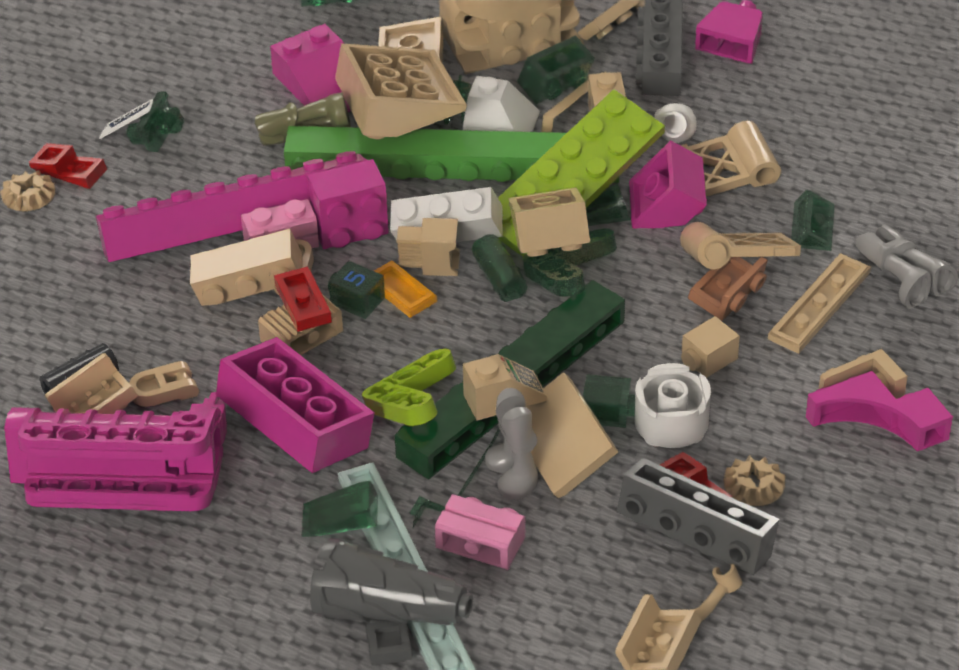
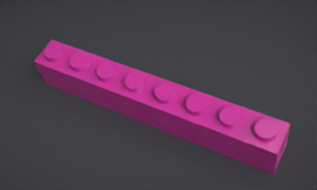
[95,151,367,262]

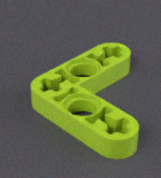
[362,349,456,426]

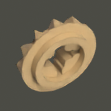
[0,170,55,211]
[724,455,785,506]

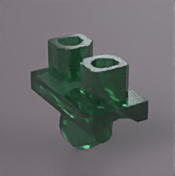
[126,91,185,152]

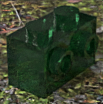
[517,35,595,104]

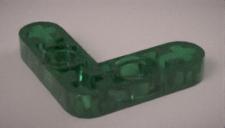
[522,228,617,297]

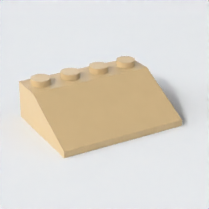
[335,43,467,140]

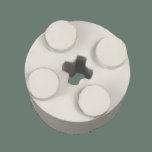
[634,363,711,448]

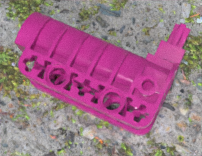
[4,392,227,511]

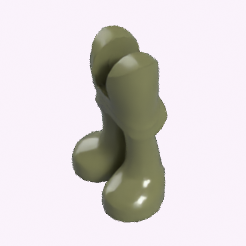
[255,92,351,145]

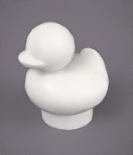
[654,103,697,143]

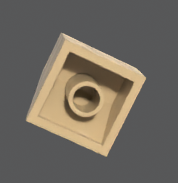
[508,187,590,257]

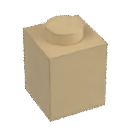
[681,316,740,378]

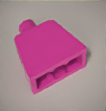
[695,0,763,64]

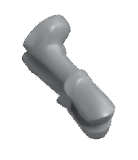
[855,224,958,309]
[485,388,538,499]

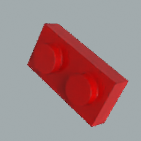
[274,266,332,332]

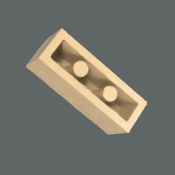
[190,229,302,306]

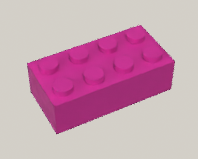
[216,337,374,473]

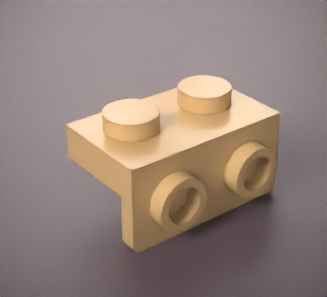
[45,353,138,414]
[616,594,701,670]

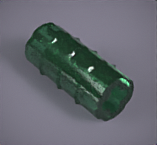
[471,234,528,302]

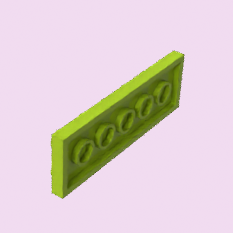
[497,89,665,260]

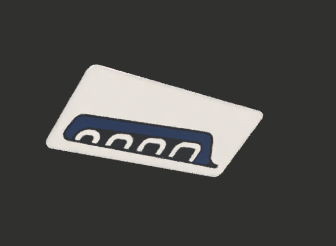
[99,99,153,139]

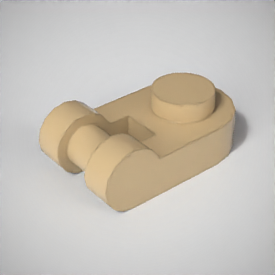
[129,361,199,407]

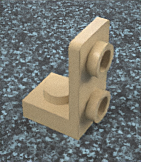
[819,349,907,399]

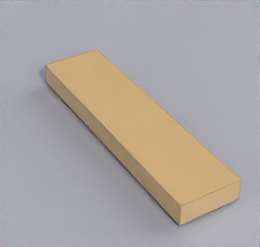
[768,253,871,354]

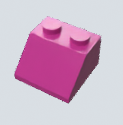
[629,140,707,228]

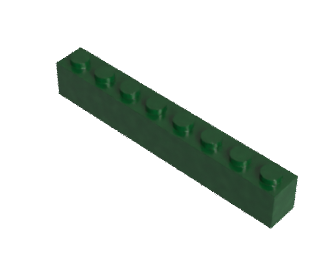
[395,280,625,480]

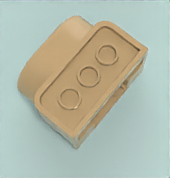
[439,0,584,74]

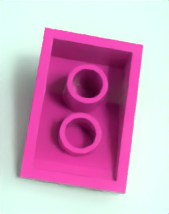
[270,24,351,112]

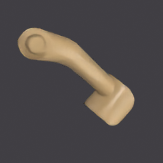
[693,564,742,622]

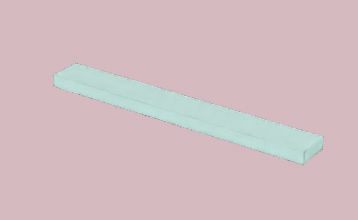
[338,462,476,670]

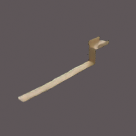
[541,80,588,132]

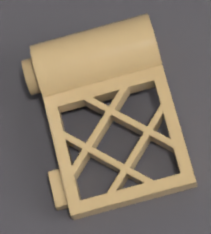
[680,121,781,197]
[680,222,801,269]

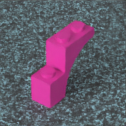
[806,371,953,452]

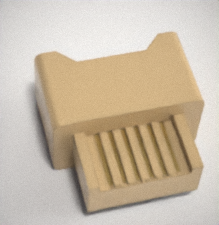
[397,218,460,276]

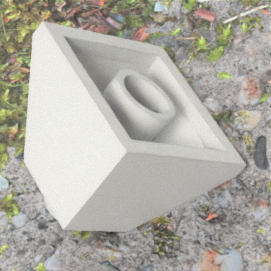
[462,76,540,132]

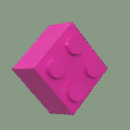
[307,159,389,249]

